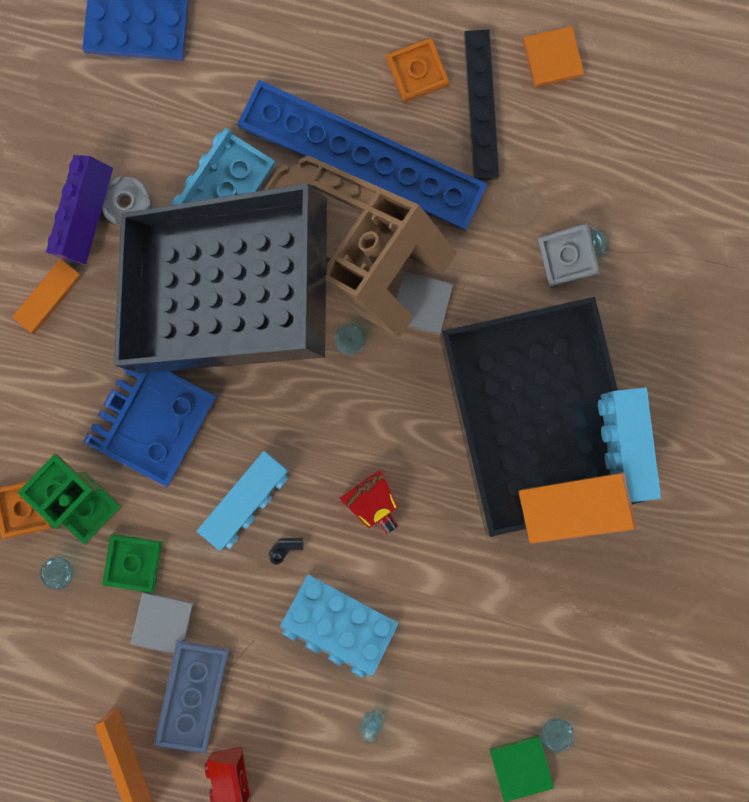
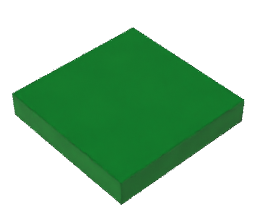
[102,533,163,593]
[489,735,554,802]

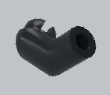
[269,537,303,565]

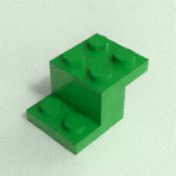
[17,454,123,545]

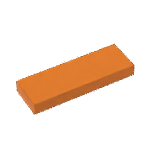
[12,259,82,334]

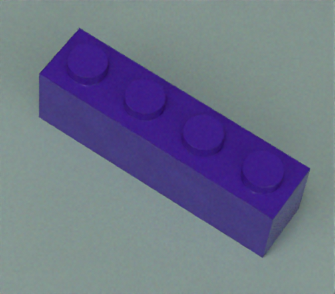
[46,155,113,264]

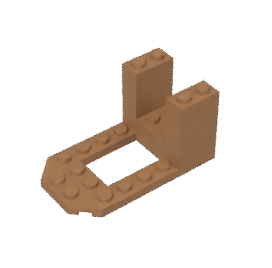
[263,156,457,338]

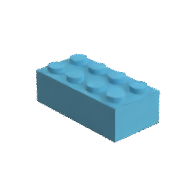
[598,387,661,502]

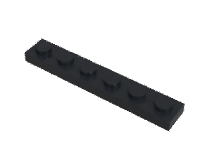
[464,29,499,180]

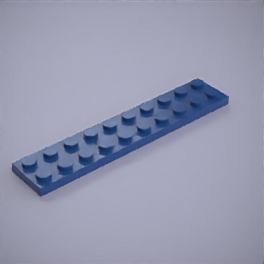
[237,80,487,231]

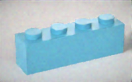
[197,451,290,551]

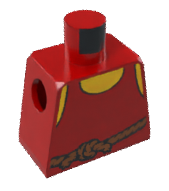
[339,470,399,535]

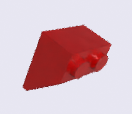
[204,746,251,802]

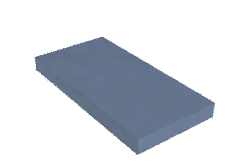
[154,640,229,754]

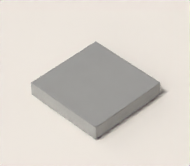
[538,223,601,287]
[397,272,453,334]
[130,592,194,654]

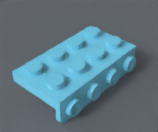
[171,128,276,205]
[280,575,399,678]

